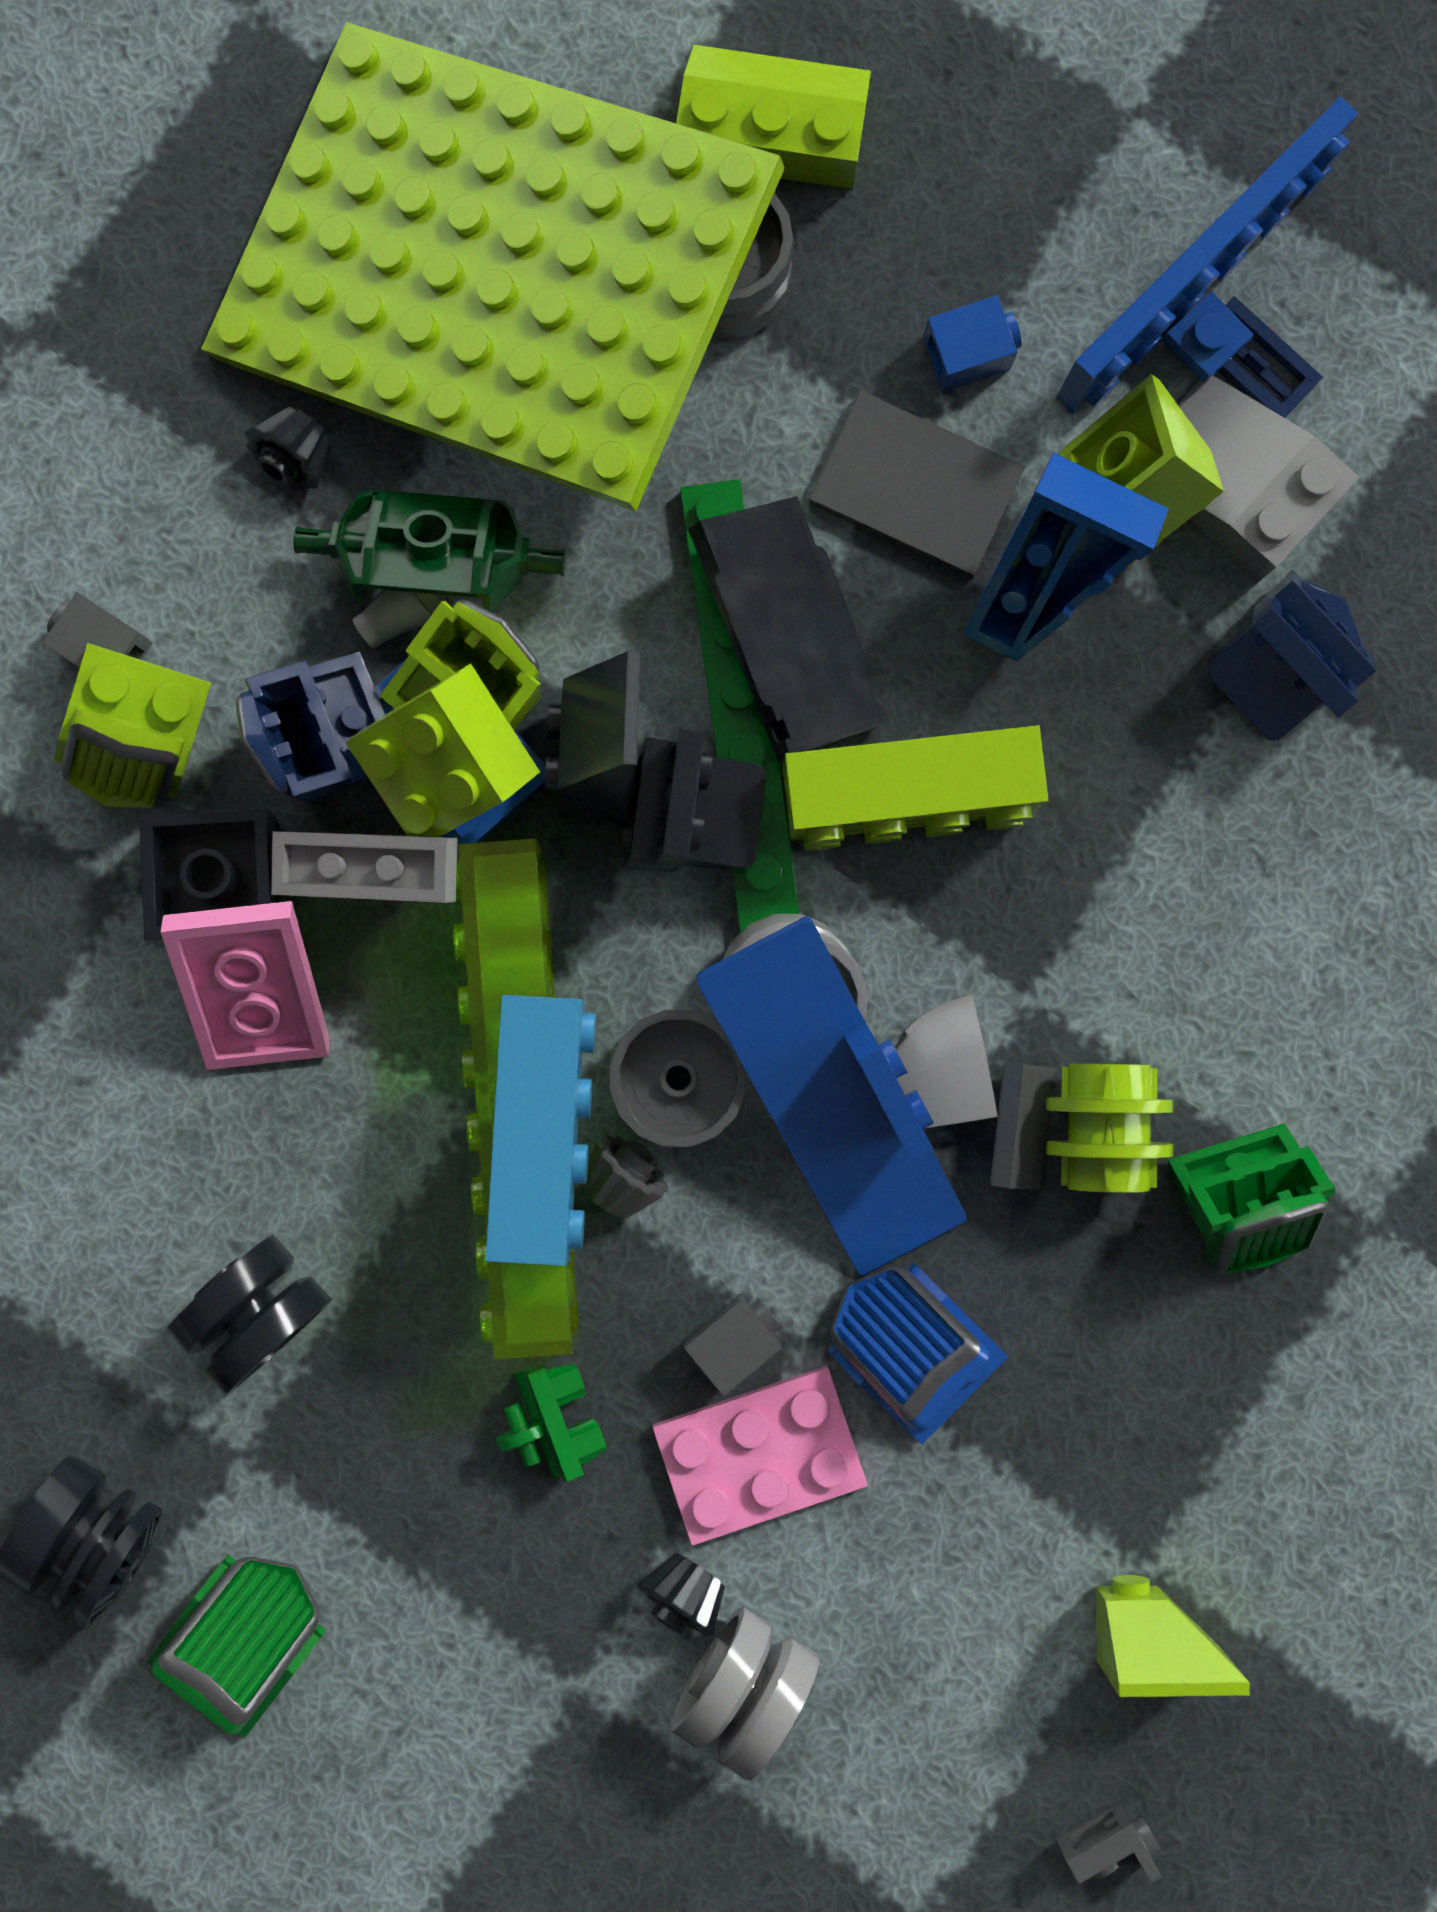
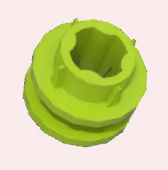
[1046,1064,1173,1193]

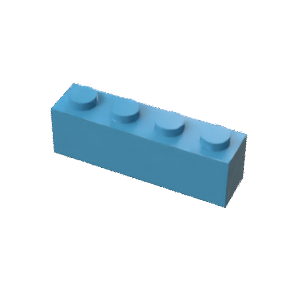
[486,995,596,1266]

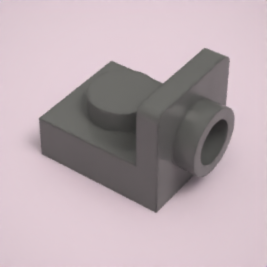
[1056,1802,1162,1884]

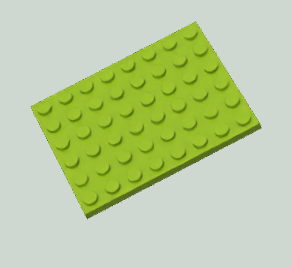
[201,22,785,512]

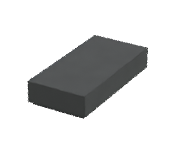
[990,1062,1055,1190]

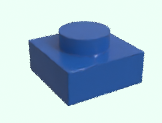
[1163,291,1254,384]

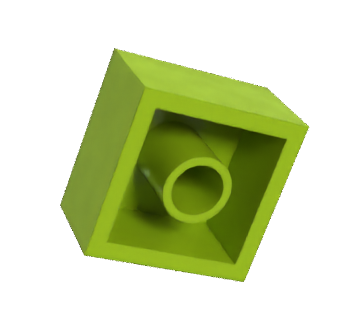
[345,663,540,837]

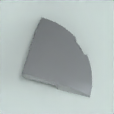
[896,995,998,1128]

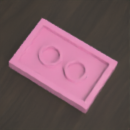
[160,901,330,1070]
[653,1365,868,1546]

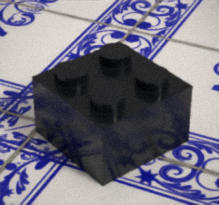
[139,808,282,948]

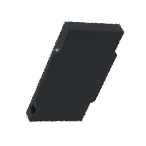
[688,496,885,762]

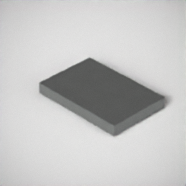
[809,390,1025,579]

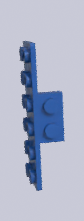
[696,916,967,1275]

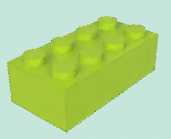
[782,725,1049,851]

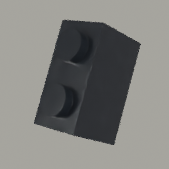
[545,651,641,822]

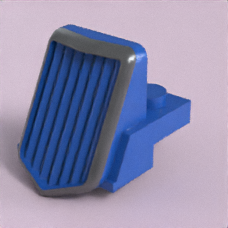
[828,1263,1009,1445]

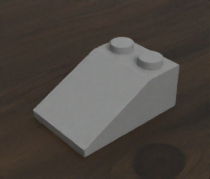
[1178,376,1360,582]

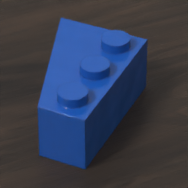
[962,453,1169,662]

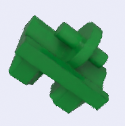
[495,1364,607,1482]

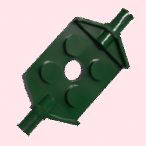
[293,489,566,613]

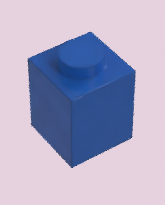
[923,295,1022,392]

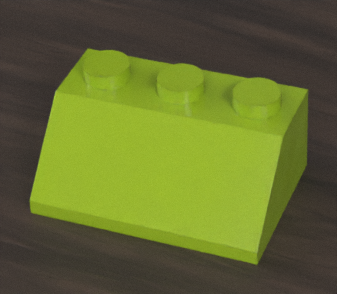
[676,45,871,189]

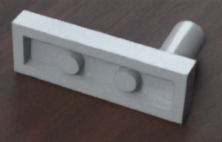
[271,832,457,903]

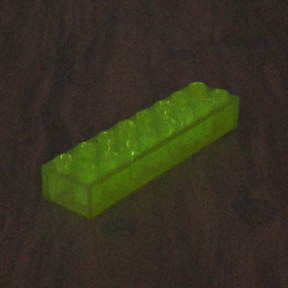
[453,839,580,1360]

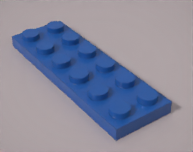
[1056,96,1359,414]

